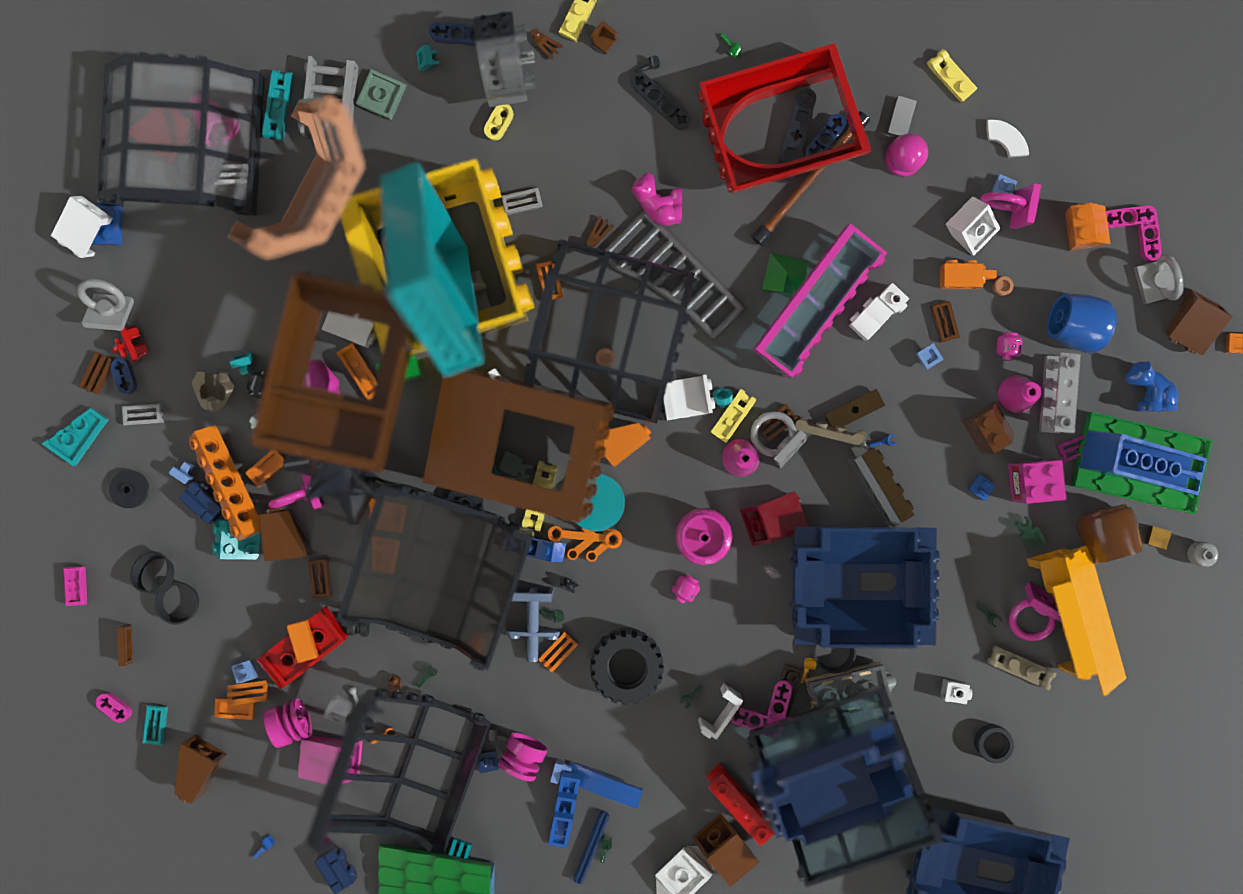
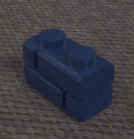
[179,481,222,525]
[314,845,357,894]

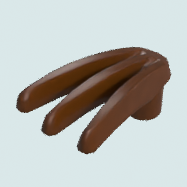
[531,29,563,60]
[587,216,614,247]

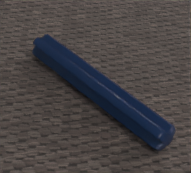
[573,811,610,884]

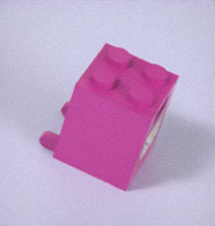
[1008,460,1066,504]

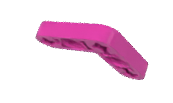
[1106,205,1162,262]
[730,680,793,736]

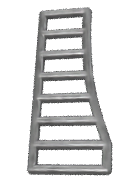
[602,211,744,339]

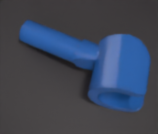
[869,434,898,448]
[252,835,275,859]

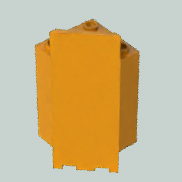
[1027,546,1126,697]

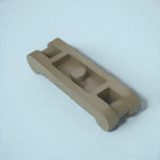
[795,417,867,445]
[986,645,1057,691]

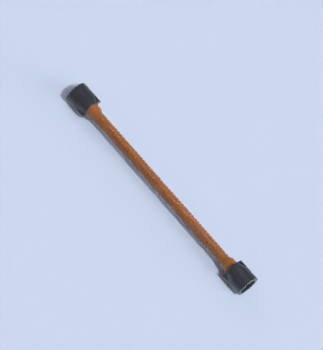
[751,111,870,246]

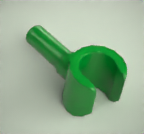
[720,33,741,58]

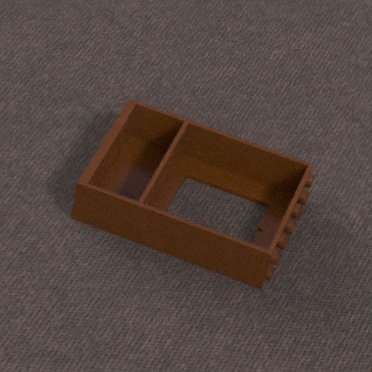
[251,271,416,474]
[423,368,614,523]

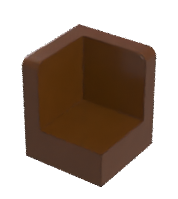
[591,20,618,54]

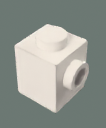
[878,283,909,315]

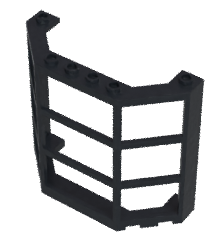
[524,239,697,424]
[305,688,491,853]

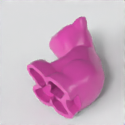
[632,172,682,226]

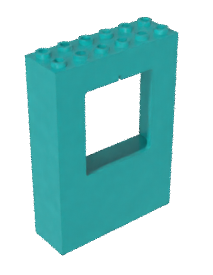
[380,162,484,377]

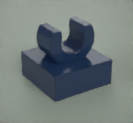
[478,749,500,774]

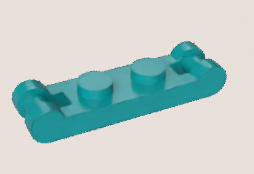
[262,70,294,141]

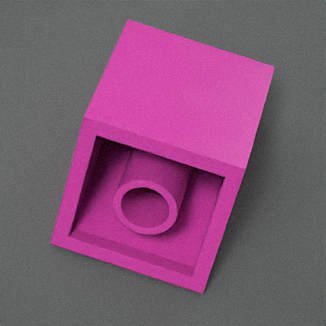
[298,736,362,784]

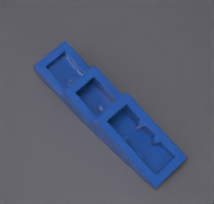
[567,761,643,809]
[548,772,581,848]

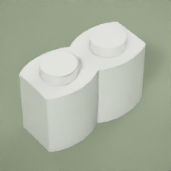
[849,296,894,341]

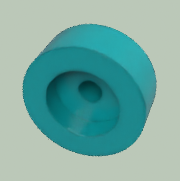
[713,388,733,408]

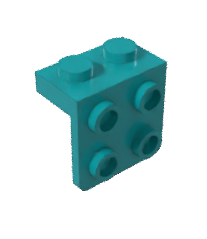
[212,519,260,559]

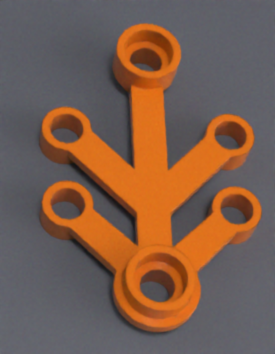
[548,526,622,562]

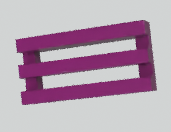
[1055,434,1085,463]

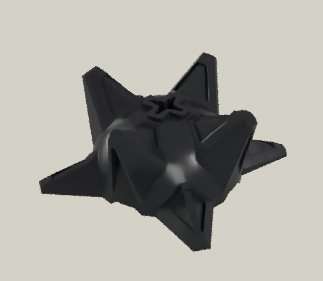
[283,455,387,525]

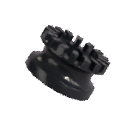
[560,576,579,593]

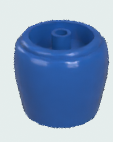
[1047,293,1117,353]

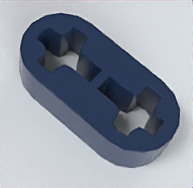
[111,358,137,394]

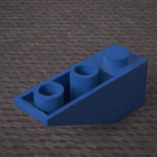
[503,532,566,562]

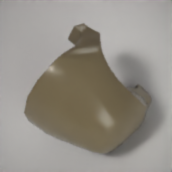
[191,370,235,411]

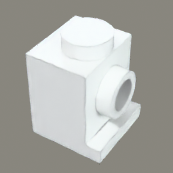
[940,679,972,704]

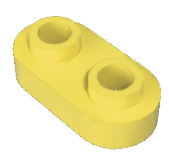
[484,104,514,141]

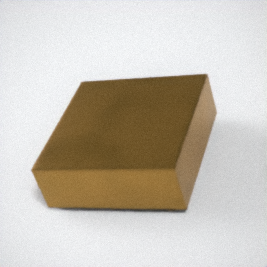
[1145,526,1172,550]

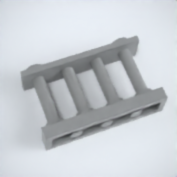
[298,56,358,138]
[1039,353,1081,433]

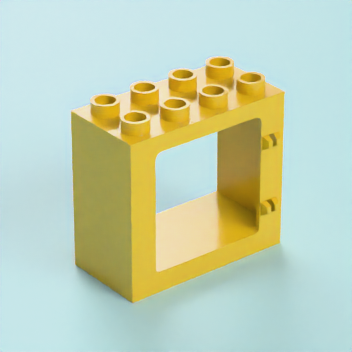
[340,159,535,356]

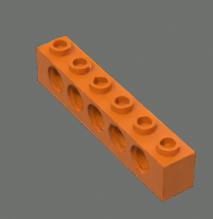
[189,425,261,542]

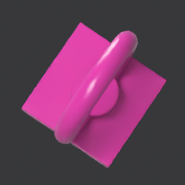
[980,183,1041,229]
[268,473,326,509]
[1009,582,1062,641]

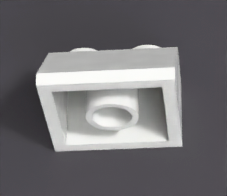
[946,196,1000,256]

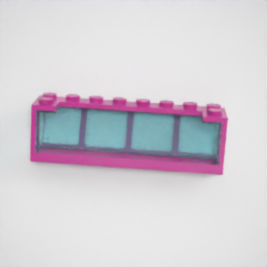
[752,224,887,378]

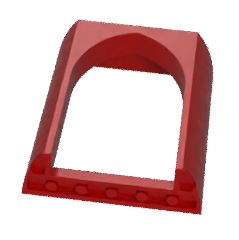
[697,43,871,194]

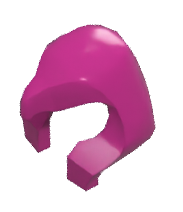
[305,359,340,393]

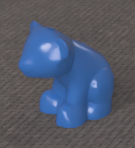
[1125,361,1179,412]

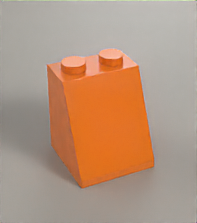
[1065,203,1110,251]
[604,423,651,467]

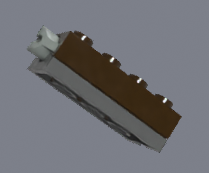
[847,441,914,527]

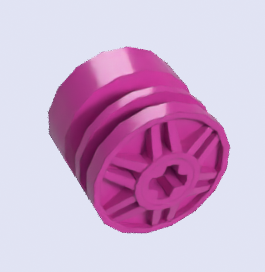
[264,698,312,748]
[498,732,548,781]

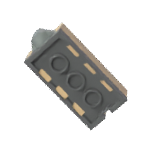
[805,661,896,721]

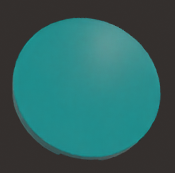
[575,474,625,532]

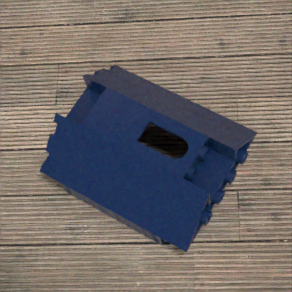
[790,527,939,648]
[749,715,913,847]
[906,807,1070,894]

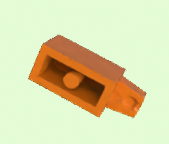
[940,260,997,289]

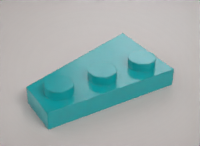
[42,408,109,466]

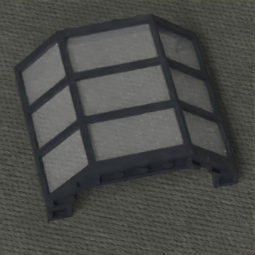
[96,52,265,216]

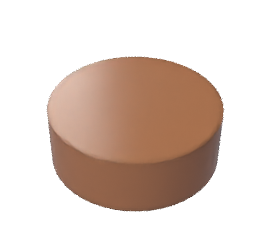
[993,276,1014,296]
[596,348,615,367]

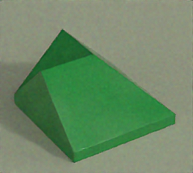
[762,253,808,297]

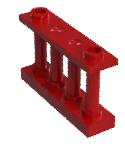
[705,763,776,846]

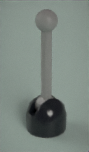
[349,687,376,732]

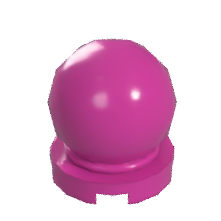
[885,133,928,177]

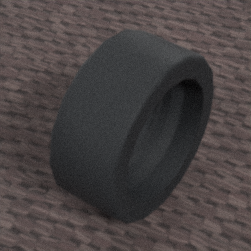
[974,724,1014,763]

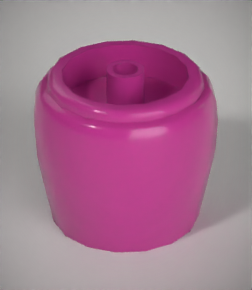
[675,508,733,565]

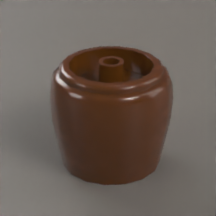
[1076,504,1142,564]

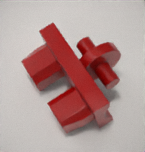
[112,326,148,363]

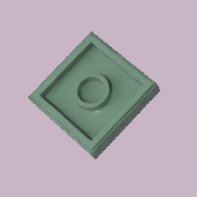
[355,69,407,121]

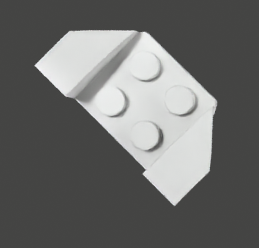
[655,846,715,894]

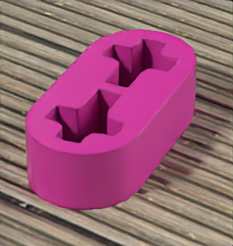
[96,692,132,723]

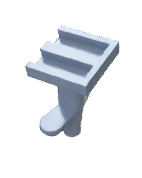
[506,587,560,662]

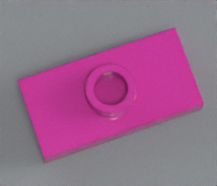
[63,566,87,606]

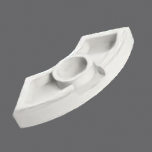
[986,120,1029,158]

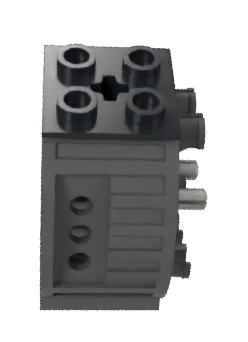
[473,11,536,107]

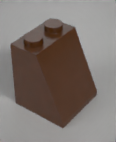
[1165,288,1232,356]
[962,401,1015,454]
[259,508,313,561]
[174,735,227,804]
[692,813,759,887]

